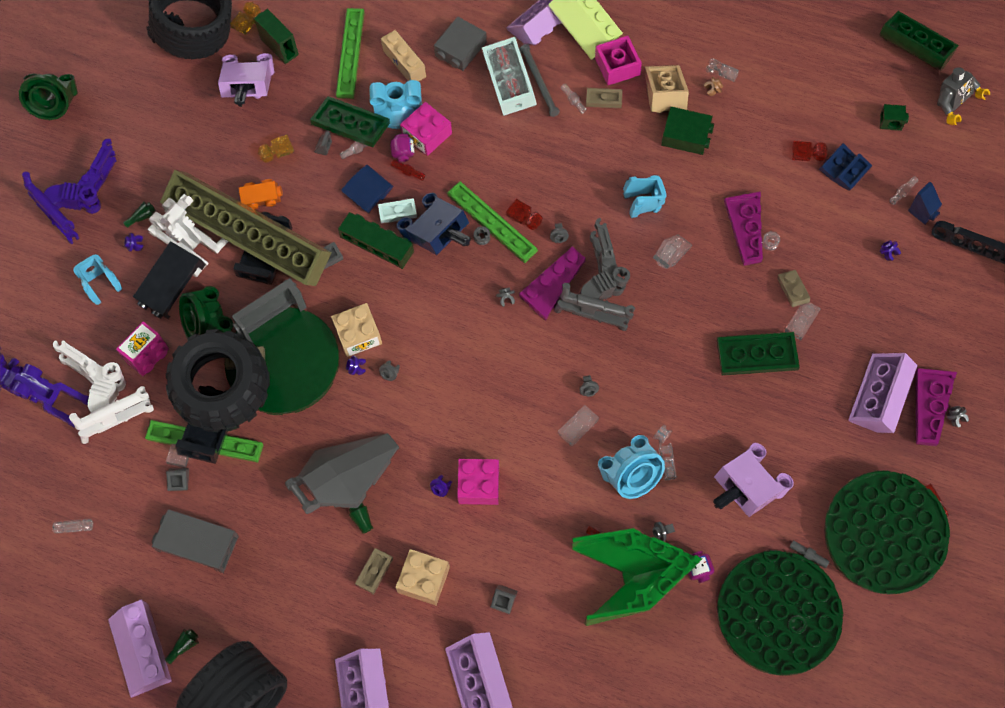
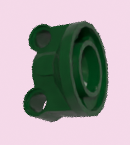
[19,74,78,120]
[179,286,233,338]

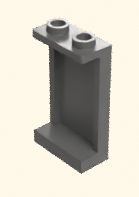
[232,278,307,343]
[152,509,239,573]

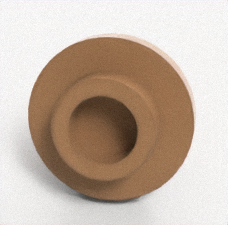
[704,77,723,96]

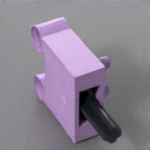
[218,53,275,107]
[713,443,794,517]

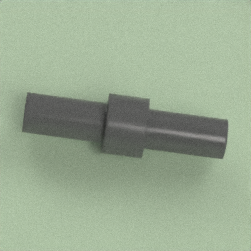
[790,540,830,568]

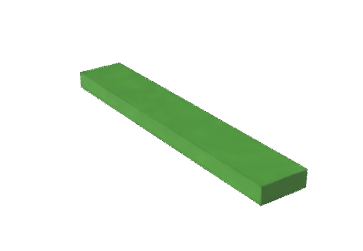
[336,8,365,99]
[447,181,538,263]
[145,420,264,463]

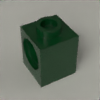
[880,104,909,131]

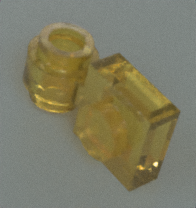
[231,2,261,34]
[258,135,294,163]

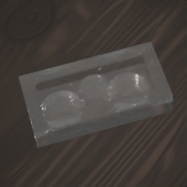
[785,302,821,340]
[558,405,599,446]

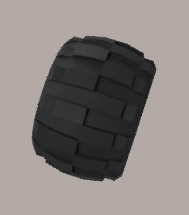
[166,329,270,432]

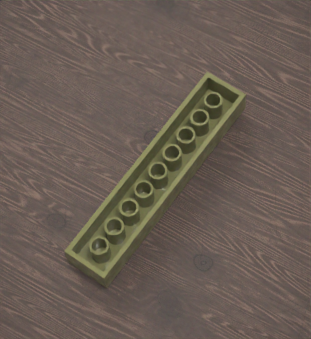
[160,169,332,286]

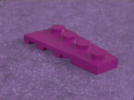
[724,191,763,266]
[519,246,586,321]
[916,368,957,446]

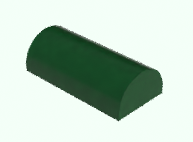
[880,11,959,71]

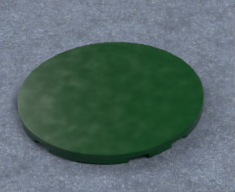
[225,307,340,415]
[824,471,950,594]
[717,550,843,676]

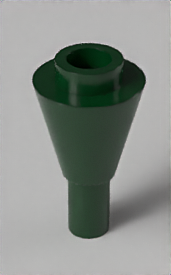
[123,201,156,228]
[165,629,199,664]

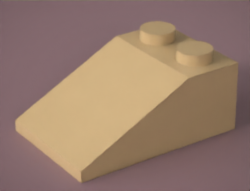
[645,65,689,113]

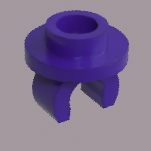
[124,233,143,251]
[880,240,901,261]
[346,356,366,375]
[430,475,452,497]

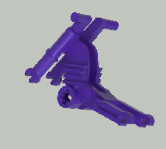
[22,139,116,244]
[0,347,89,428]

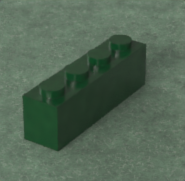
[338,212,414,269]

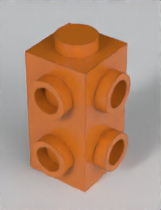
[239,179,283,210]

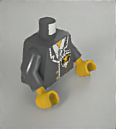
[937,67,990,125]

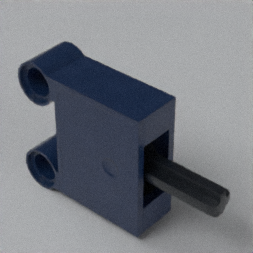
[397,193,471,255]

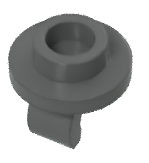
[550,223,569,243]
[496,287,515,307]
[379,360,400,381]
[580,375,599,397]
[946,406,969,427]
[652,522,675,541]

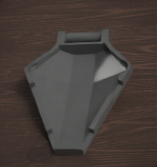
[285,433,399,514]

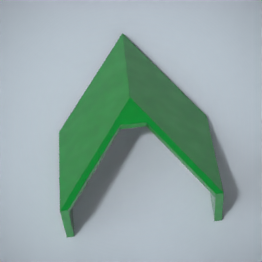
[572,528,703,626]

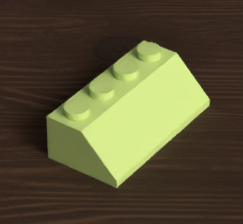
[548,0,623,60]

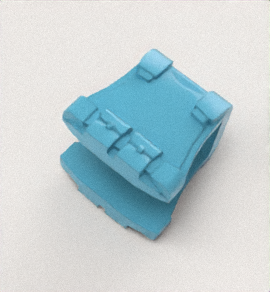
[623,175,666,218]
[73,255,122,305]

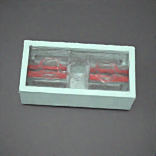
[482,37,537,116]

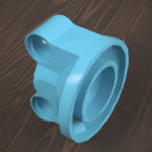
[369,80,422,129]
[598,435,665,499]

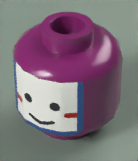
[390,134,414,162]
[688,551,715,583]

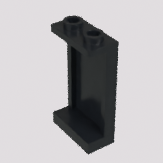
[233,212,293,285]
[133,241,206,320]
[175,386,228,464]

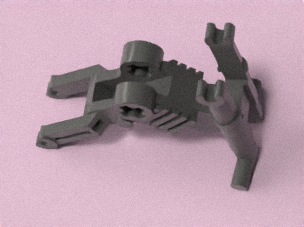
[554,218,635,331]

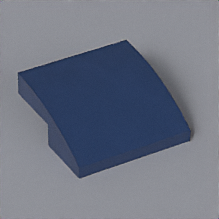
[819,143,873,191]
[341,165,394,213]

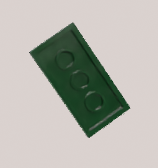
[310,96,390,148]
[717,332,800,376]

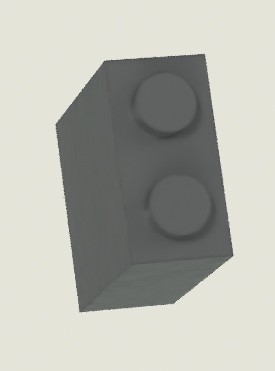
[434,16,487,71]

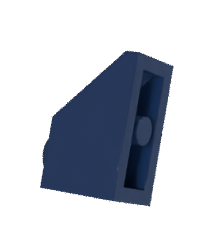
[908,182,942,225]

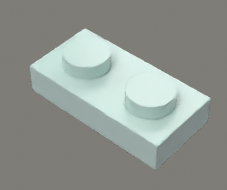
[378,198,417,224]

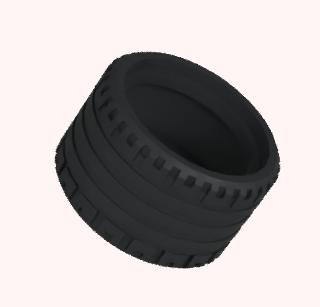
[148,0,232,60]
[176,641,287,708]

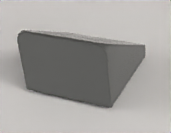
[314,131,332,155]
[166,468,189,491]
[490,585,518,614]

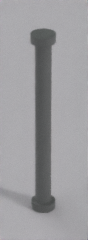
[520,44,560,117]

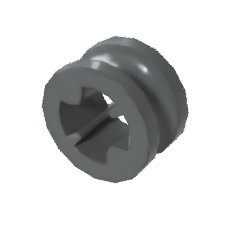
[474,227,490,245]

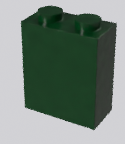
[254,8,299,65]
[661,107,715,155]

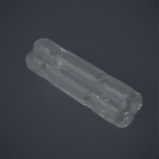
[52,519,93,533]

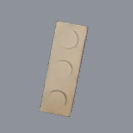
[381,30,426,81]

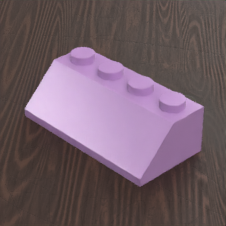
[506,0,561,45]
[849,353,917,433]
[108,600,172,697]
[445,632,513,708]
[335,649,389,708]

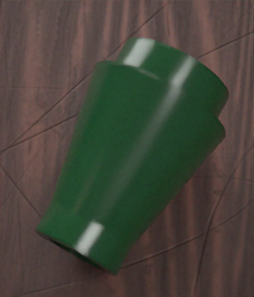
[348,503,373,534]

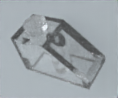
[653,234,692,269]

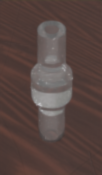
[561,84,587,113]
[340,142,367,159]
[889,176,919,205]

